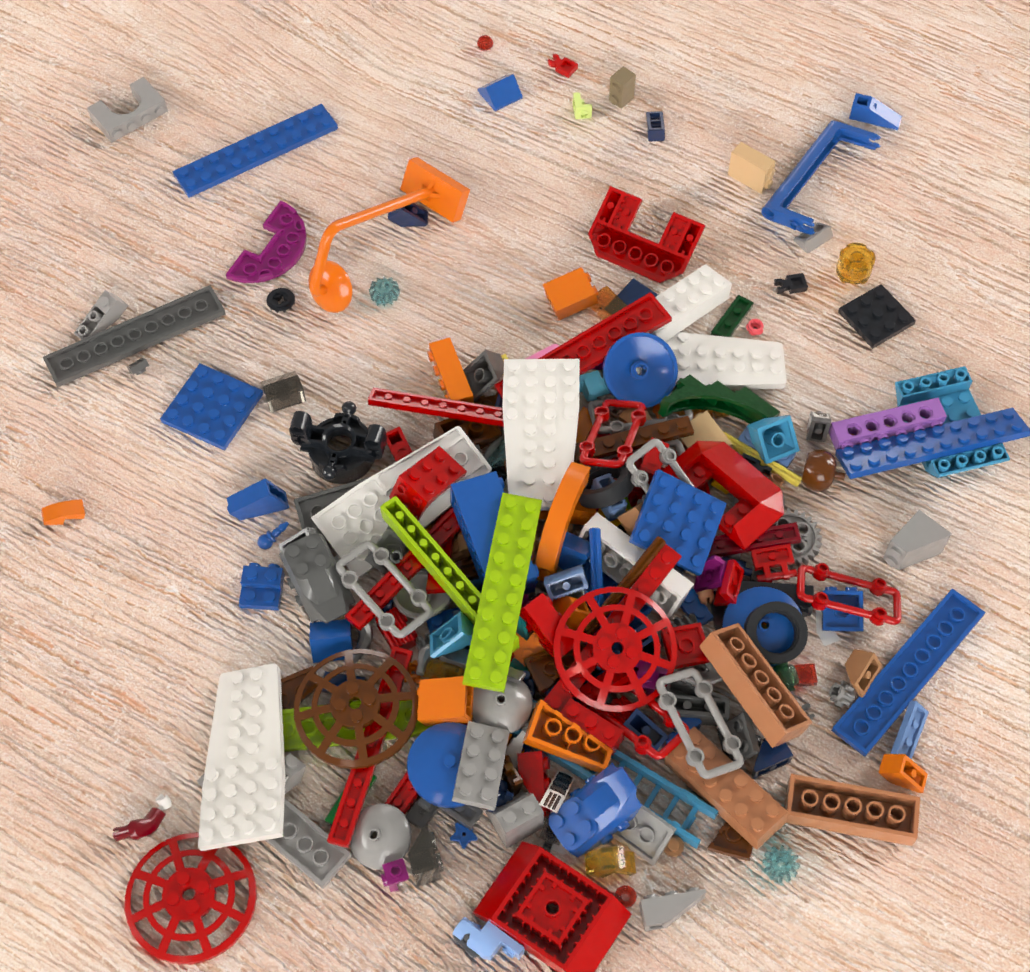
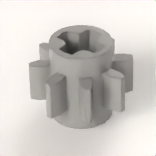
[829,680,855,708]

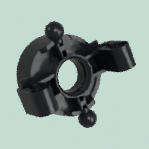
[289,401,387,484]

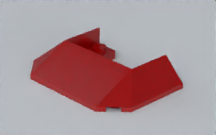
[588,186,706,283]
[662,441,784,550]

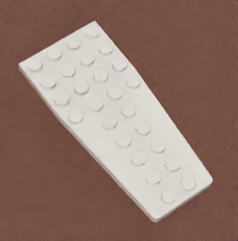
[636,332,787,390]
[502,359,580,511]
[311,426,492,579]
[198,663,285,851]

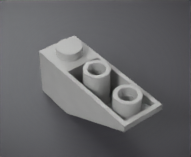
[74,290,128,340]
[639,887,706,931]

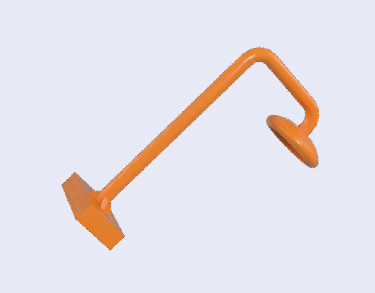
[308,157,470,313]

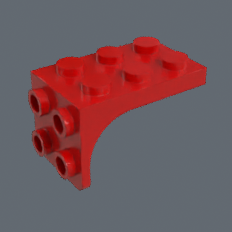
[389,446,467,521]

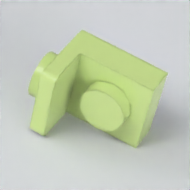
[572,92,592,119]

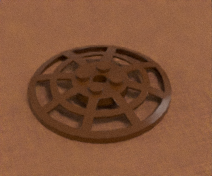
[294,649,419,769]

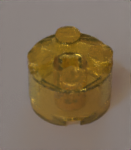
[836,243,876,284]

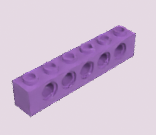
[828,398,947,450]

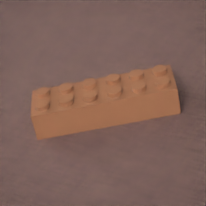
[699,623,813,748]
[664,727,788,850]
[784,774,920,846]

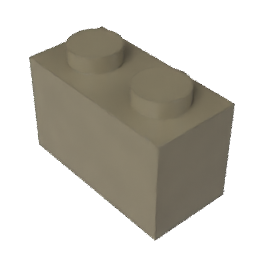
[609,66,636,109]

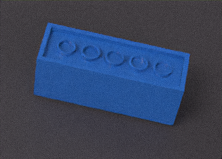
[450,471,539,595]

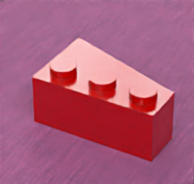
[520,593,574,659]

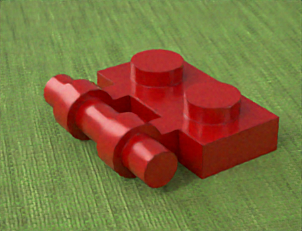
[750,543,797,583]

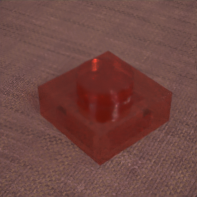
[793,663,818,687]

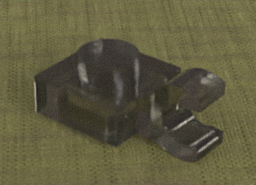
[539,816,560,853]

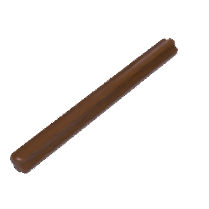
[584,536,666,635]

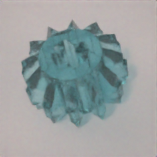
[369,276,400,307]
[762,845,800,883]

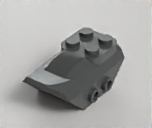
[279,533,356,623]

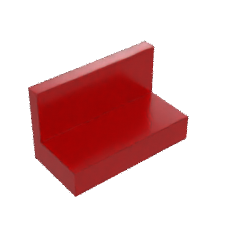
[714,559,744,606]

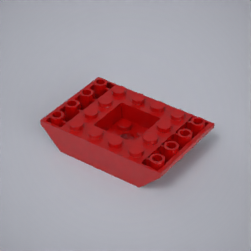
[473,841,632,972]

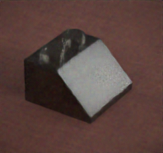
[260,371,306,413]

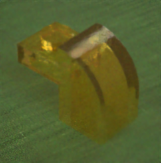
[422,658,465,678]
[584,846,636,878]

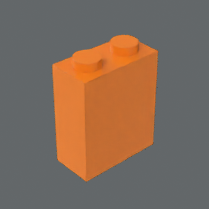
[542,267,599,321]
[417,676,474,726]

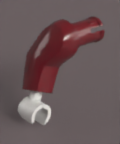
[112,794,172,841]

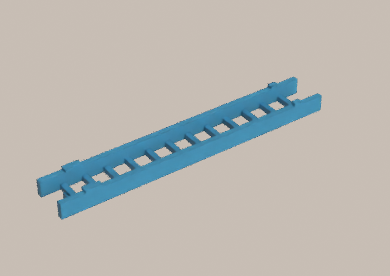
[511,699,718,849]

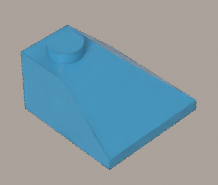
[747,415,800,464]
[430,611,474,658]

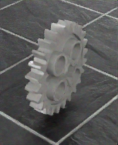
[772,508,822,569]

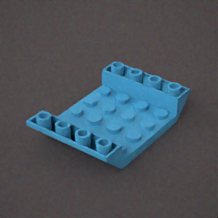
[895,366,1010,478]

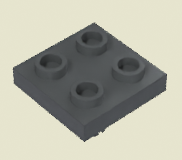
[365,528,410,575]
[717,712,761,761]

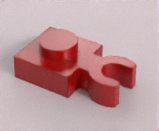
[548,54,578,78]

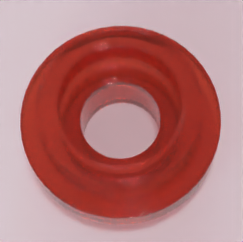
[477,35,493,50]
[615,885,637,908]

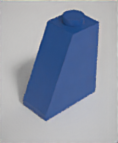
[227,478,290,520]
[538,532,590,570]

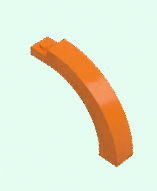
[535,462,591,581]

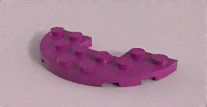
[226,200,307,283]

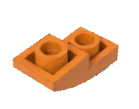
[576,406,593,443]
[41,499,85,525]

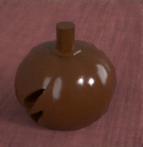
[801,450,846,492]

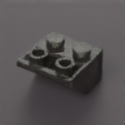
[408,826,444,887]

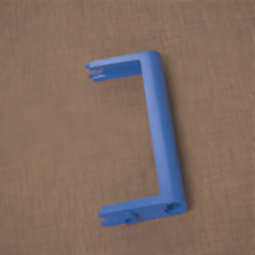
[761,120,881,235]

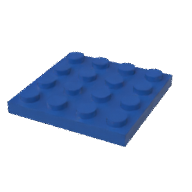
[160,363,263,451]
[629,469,727,576]

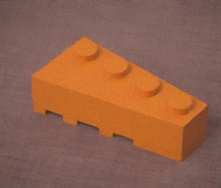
[522,699,613,773]

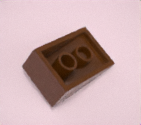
[433,418,502,450]

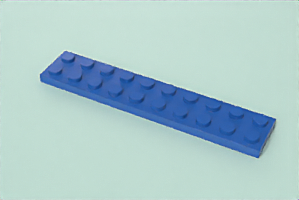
[172,103,338,198]
[835,408,1030,479]
[831,588,986,757]

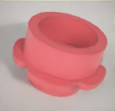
[746,319,764,336]

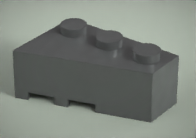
[666,680,730,726]

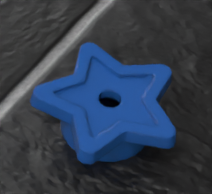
[450,823,478,849]

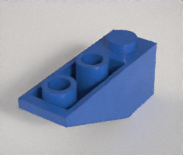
[849,93,902,130]

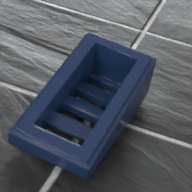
[646,111,665,142]

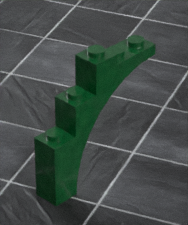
[658,375,780,424]

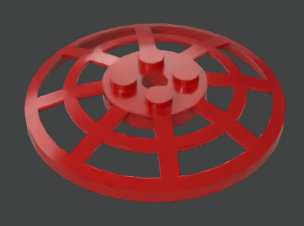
[553,587,677,712]
[125,832,257,965]

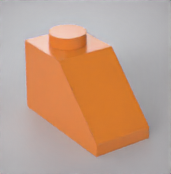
[879,754,928,793]

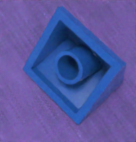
[477,74,523,111]
[309,619,353,663]

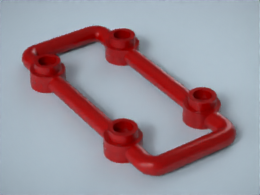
[579,399,647,468]
[796,563,902,626]
[588,681,690,760]

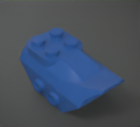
[548,763,642,858]

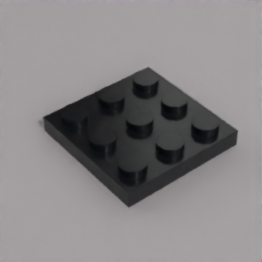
[838,284,916,349]

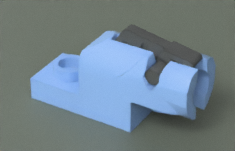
[452,917,524,961]

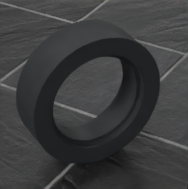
[579,462,634,509]
[743,601,808,664]

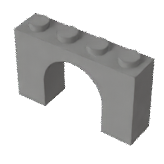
[87,77,168,143]

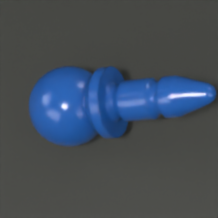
[257,522,289,550]

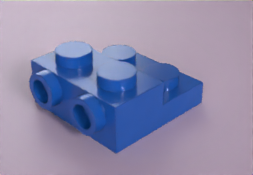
[239,563,285,610]
[820,587,864,632]

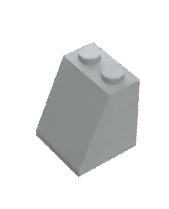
[883,510,952,570]
[485,791,544,849]

